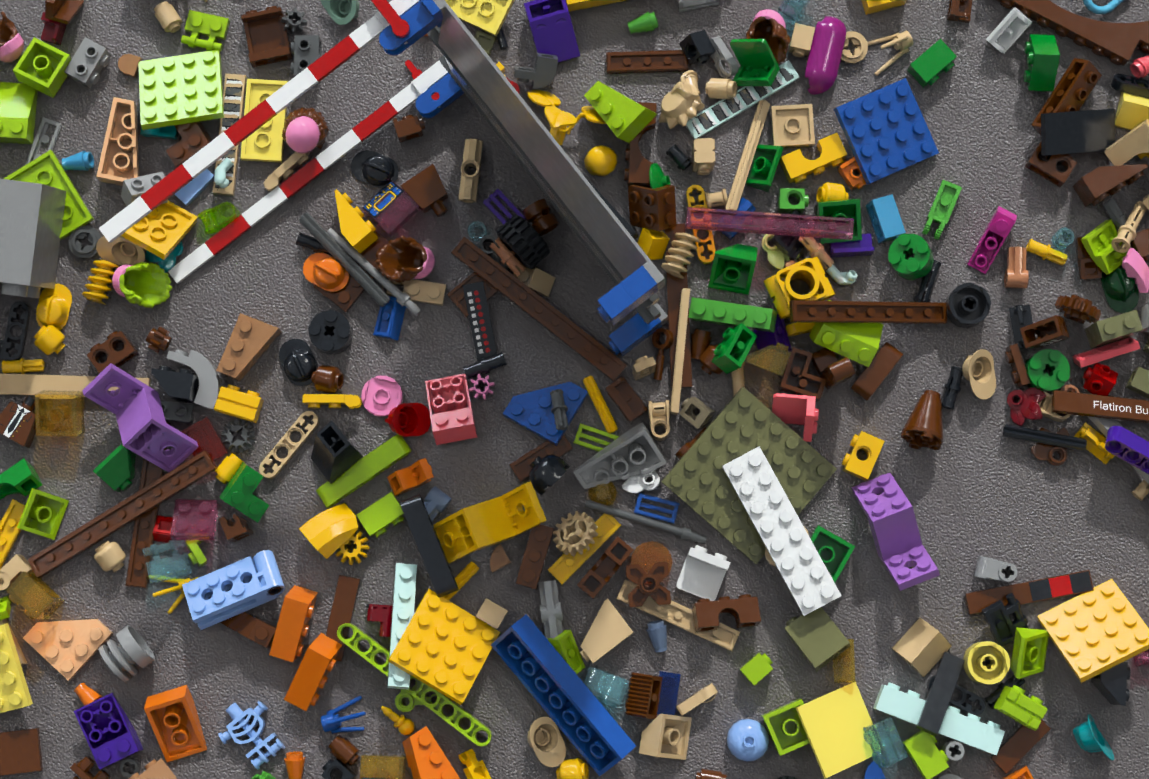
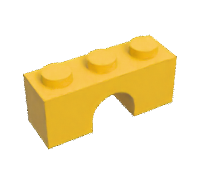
[779,133,848,184]

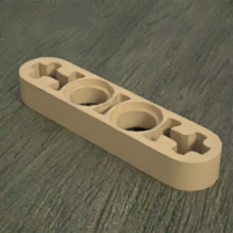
[259,411,319,479]

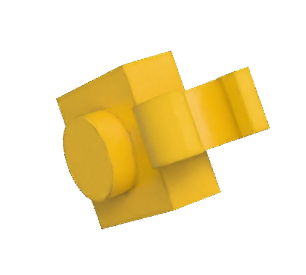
[458,748,491,779]

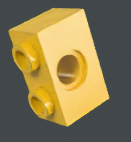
[842,431,885,481]

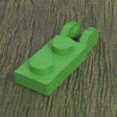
[922,180,962,240]

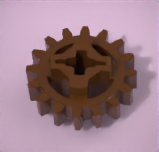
[1055,295,1101,324]

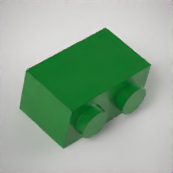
[907,38,957,88]

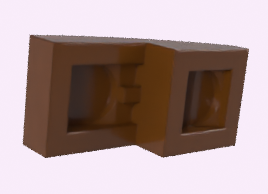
[1076,237,1102,279]

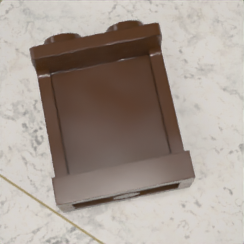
[241,6,293,67]

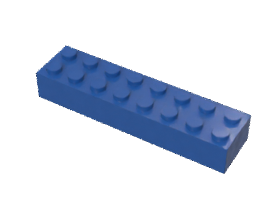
[491,614,636,776]

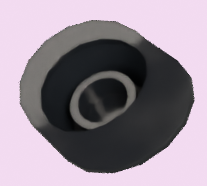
[351,150,399,188]
[279,339,318,387]

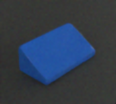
[373,296,406,340]

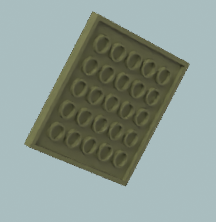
[661,387,837,564]

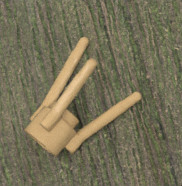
[867,31,913,76]

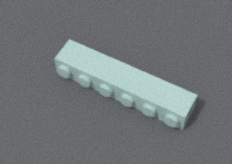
[873,682,1005,756]

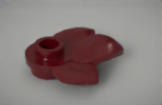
[1007,387,1046,426]

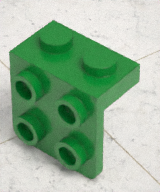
[730,39,780,86]

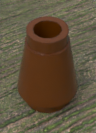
[691,329,712,360]

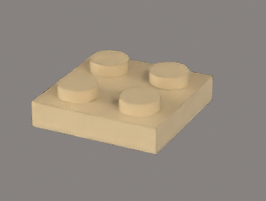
[771,104,815,148]

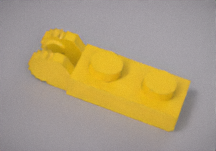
[303,394,362,409]

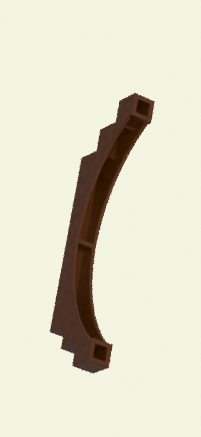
[996,0,1149,66]

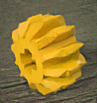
[335,531,370,565]

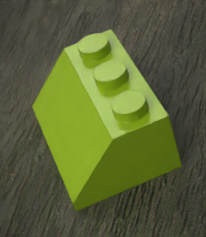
[809,299,883,367]

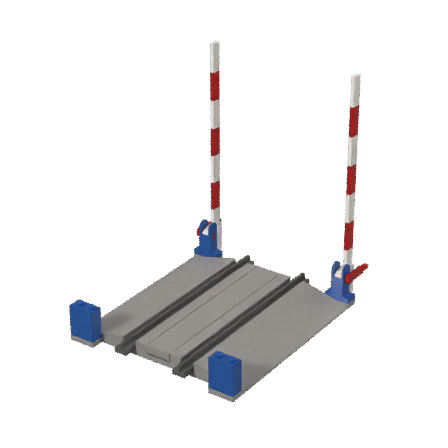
[99,0,668,357]

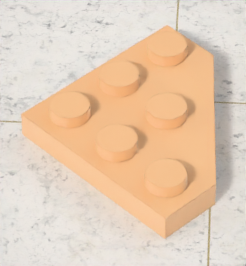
[23,619,113,681]

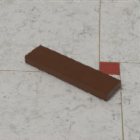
[606,50,688,74]
[326,575,361,662]

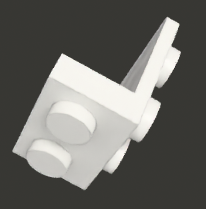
[676,545,731,601]

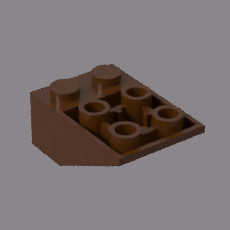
[1072,164,1148,207]

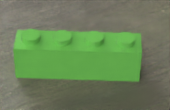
[688,297,777,333]

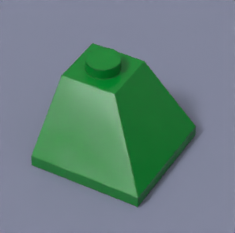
[708,244,758,295]
[93,444,136,492]

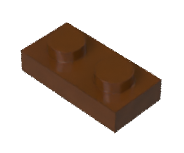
[1005,343,1030,388]

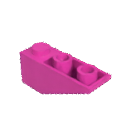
[967,206,1017,274]

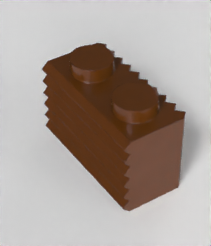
[625,672,663,719]

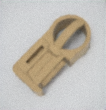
[676,683,718,716]

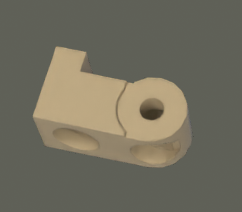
[0,554,34,591]

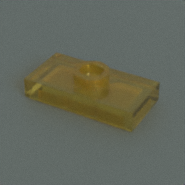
[833,639,856,683]

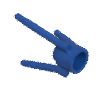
[321,696,366,734]

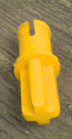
[1026,239,1067,266]
[2,358,45,374]

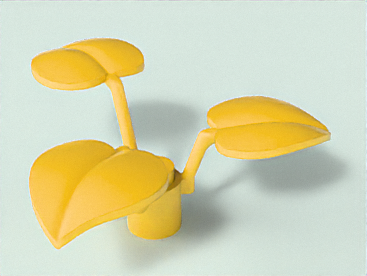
[526,90,606,145]

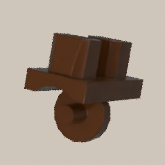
[70,756,111,779]

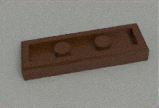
[509,434,573,483]
[990,719,1051,774]

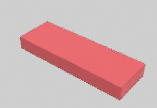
[1072,337,1140,368]

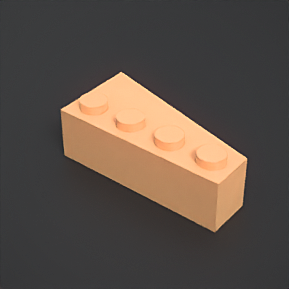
[96,97,139,186]

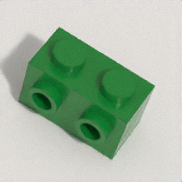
[711,323,757,374]

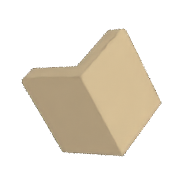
[475,598,509,629]

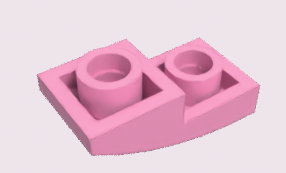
[1122,248,1149,293]

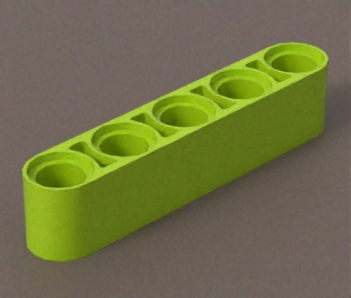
[316,434,412,508]

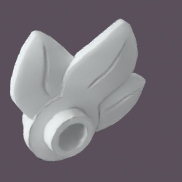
[622,470,660,494]

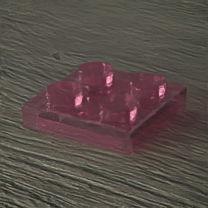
[170,499,219,540]

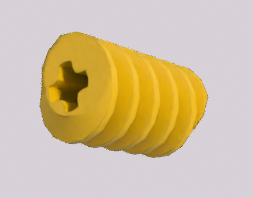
[82,259,120,305]

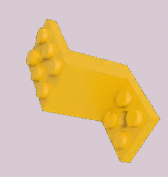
[433,481,547,564]

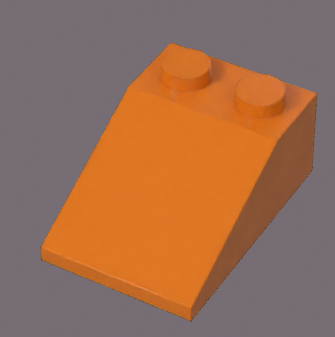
[144,685,207,762]

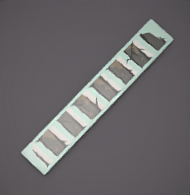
[686,60,799,140]

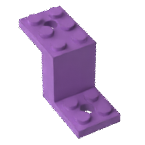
[82,363,198,473]
[851,473,940,591]

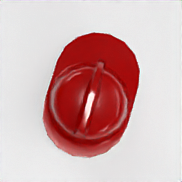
[385,403,431,437]

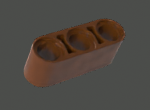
[851,342,903,401]

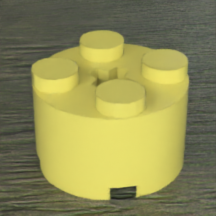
[963,641,1010,684]

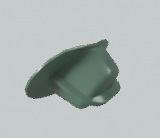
[320,0,359,25]

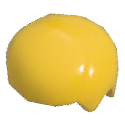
[584,145,617,176]

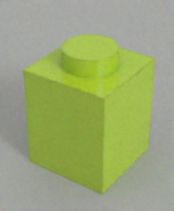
[739,653,773,686]

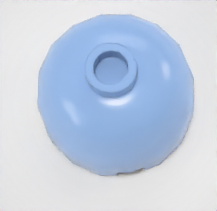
[727,719,769,762]

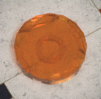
[630,541,672,583]

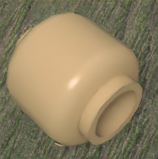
[94,540,126,572]

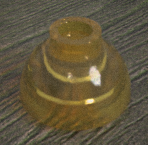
[588,481,617,506]

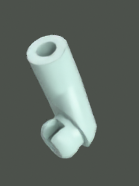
[826,265,858,285]

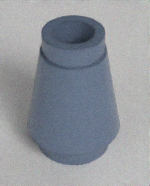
[646,620,667,653]

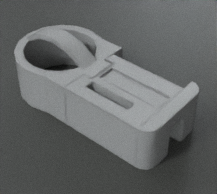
[710,36,738,78]

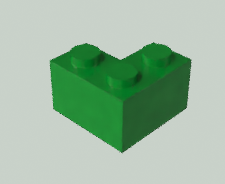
[1024,34,1060,91]
[220,462,269,523]

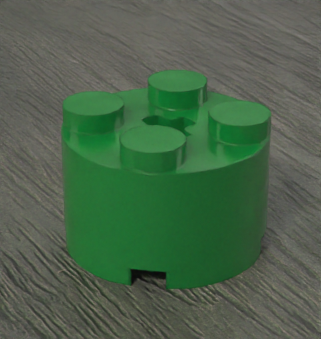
[888,233,934,280]
[1025,349,1070,393]

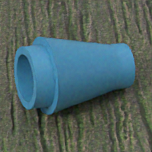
[62,151,94,171]

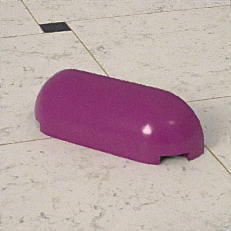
[805,16,846,95]

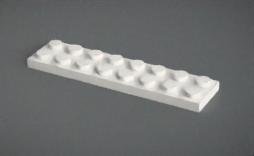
[722,446,842,616]

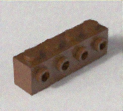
[1031,58,1102,135]

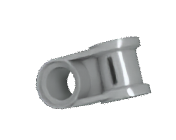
[974,556,1017,582]

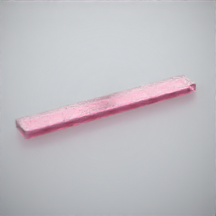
[686,207,854,240]

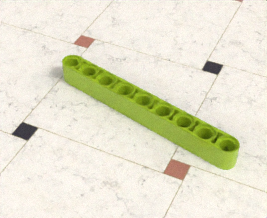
[337,623,492,746]

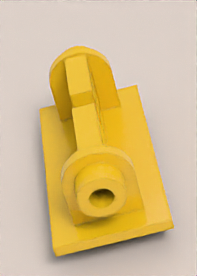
[1074,422,1115,465]

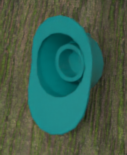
[1073,714,1115,761]

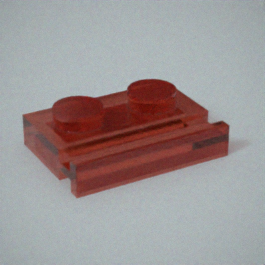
[181,417,228,462]

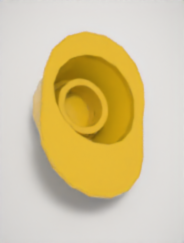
[36,284,72,330]

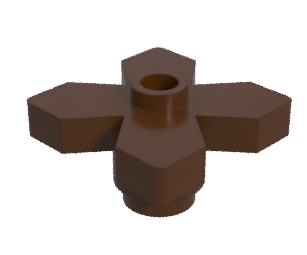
[626,562,671,607]

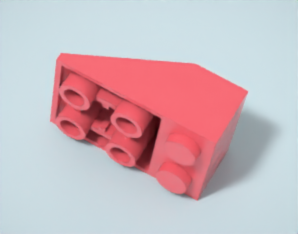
[425,373,477,445]

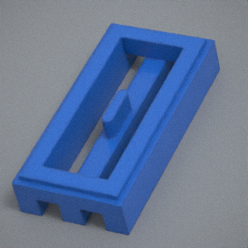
[634,493,679,524]

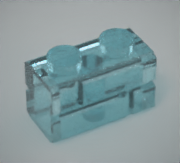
[863,717,908,768]

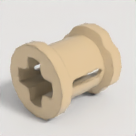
[705,189,728,210]

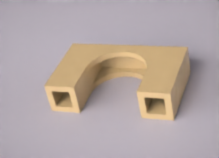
[1104,119,1149,210]

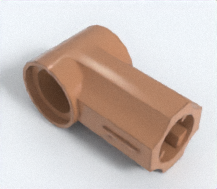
[1004,246,1029,288]

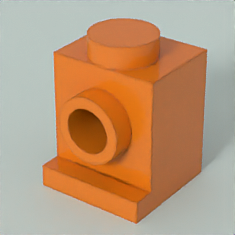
[838,157,867,190]

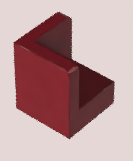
[41,12,67,45]

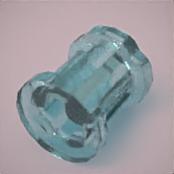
[1052,227,1074,250]

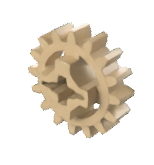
[553,511,598,556]

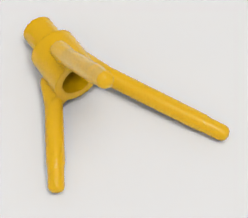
[149,575,199,614]

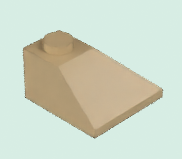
[639,714,692,760]

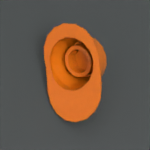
[303,252,349,292]

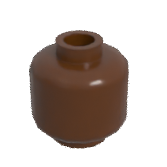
[700,343,723,375]
[311,365,344,393]

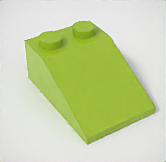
[0,82,38,144]

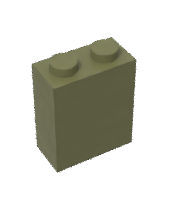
[1085,310,1143,349]
[784,607,850,672]

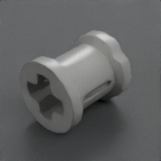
[942,740,965,761]

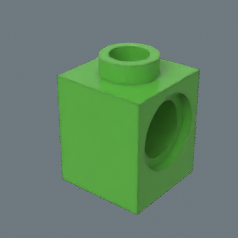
[778,188,809,213]

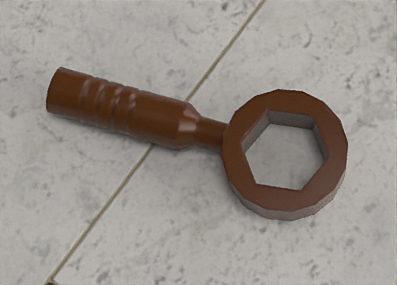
[652,328,674,380]

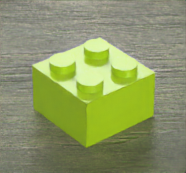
[13,37,72,98]
[761,699,810,756]

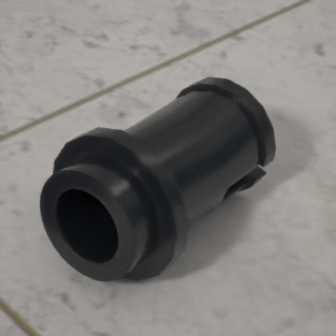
[666,144,692,171]

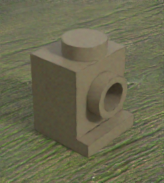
[679,397,716,429]

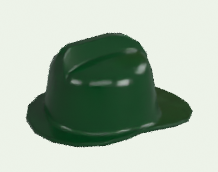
[1101,265,1139,313]

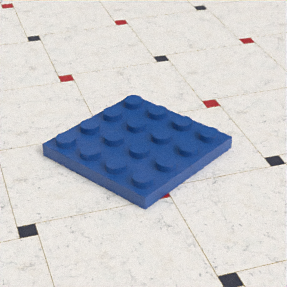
[833,78,939,185]

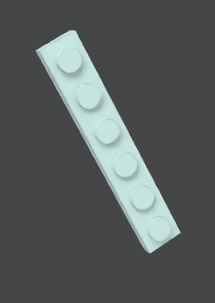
[387,563,417,690]

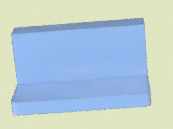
[175,169,214,206]

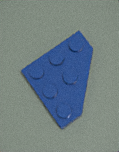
[503,382,588,446]

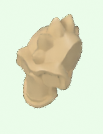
[658,70,705,129]

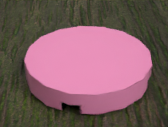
[361,376,403,417]

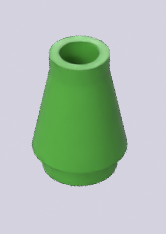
[627,11,659,34]

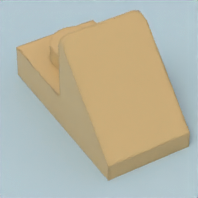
[512,266,555,298]

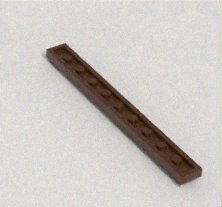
[451,237,627,382]
[28,450,217,578]

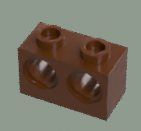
[1025,142,1077,187]
[87,331,139,374]

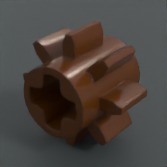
[146,327,172,353]

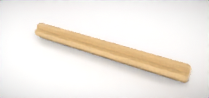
[725,100,770,213]

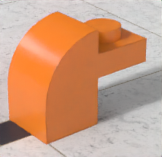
[387,458,434,496]

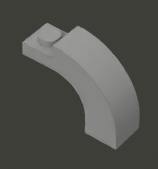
[166,349,222,411]

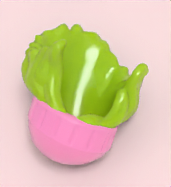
[112,262,172,308]

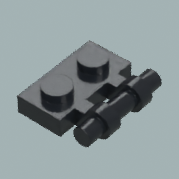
[981,593,1029,647]

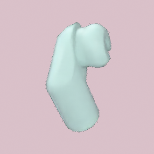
[214,157,234,188]

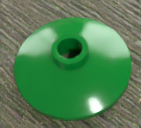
[649,163,670,189]

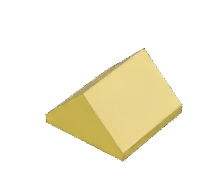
[1115,92,1149,130]

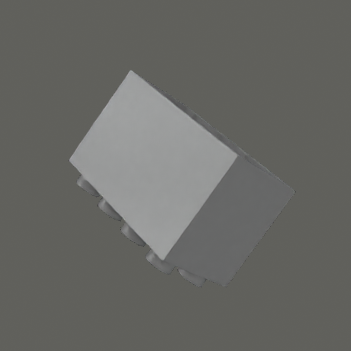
[0,179,66,298]

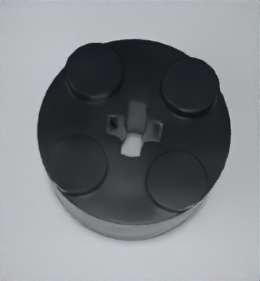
[945,283,991,328]
[308,310,353,354]

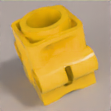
[763,257,836,319]

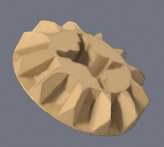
[841,31,868,64]

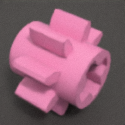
[469,374,495,400]

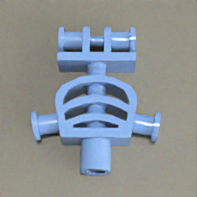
[218,701,285,770]

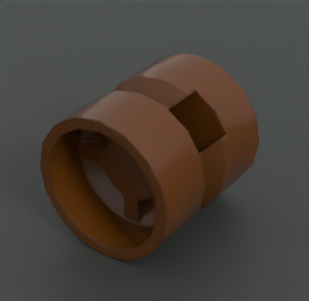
[522,199,560,236]

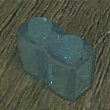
[584,666,629,707]

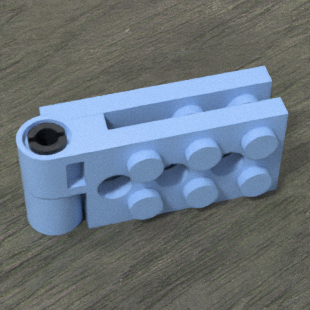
[182,550,285,630]

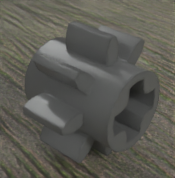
[281,8,307,35]

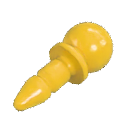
[381,706,415,735]

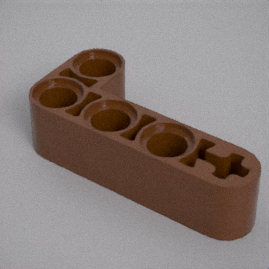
[811,347,855,390]

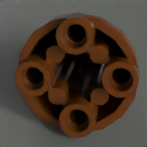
[901,390,943,450]

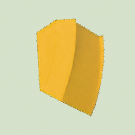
[299,503,358,559]

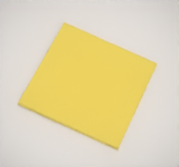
[796,682,884,779]

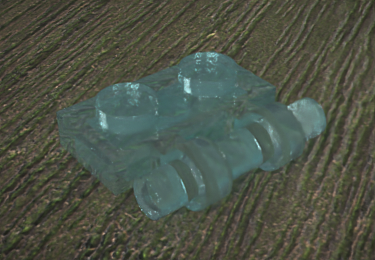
[142,539,192,584]

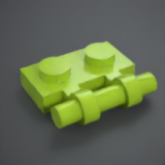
[181,10,230,52]

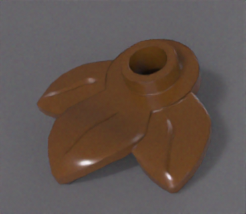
[1030,428,1070,466]

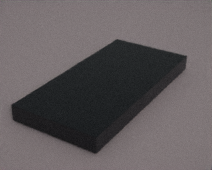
[1041,109,1115,155]

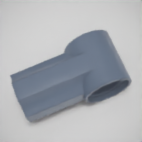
[424,486,452,522]

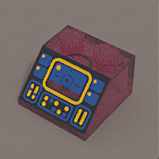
[362,180,420,238]

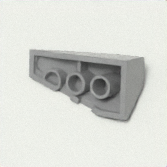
[573,422,666,489]

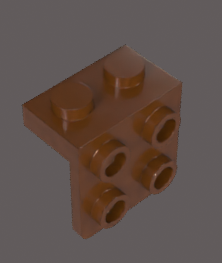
[628,185,677,231]

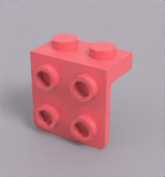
[772,393,819,442]

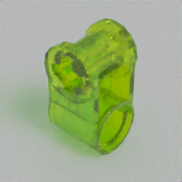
[197,202,240,235]

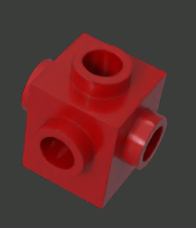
[1082,363,1118,396]

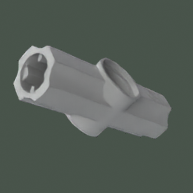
[538,580,563,638]

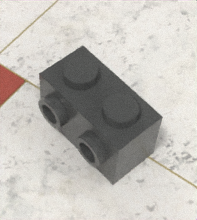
[290,35,322,77]

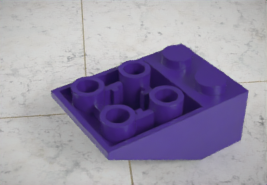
[524,0,580,63]
[74,692,144,769]

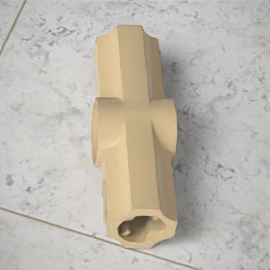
[458,139,483,203]

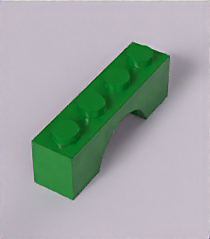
[0,458,43,500]

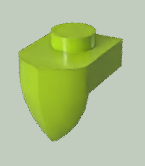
[185,534,211,568]

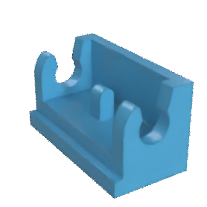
[866,194,906,244]

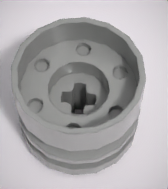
[98,625,155,682]

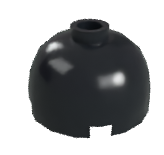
[529,455,570,496]

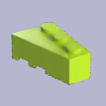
[584,81,657,143]

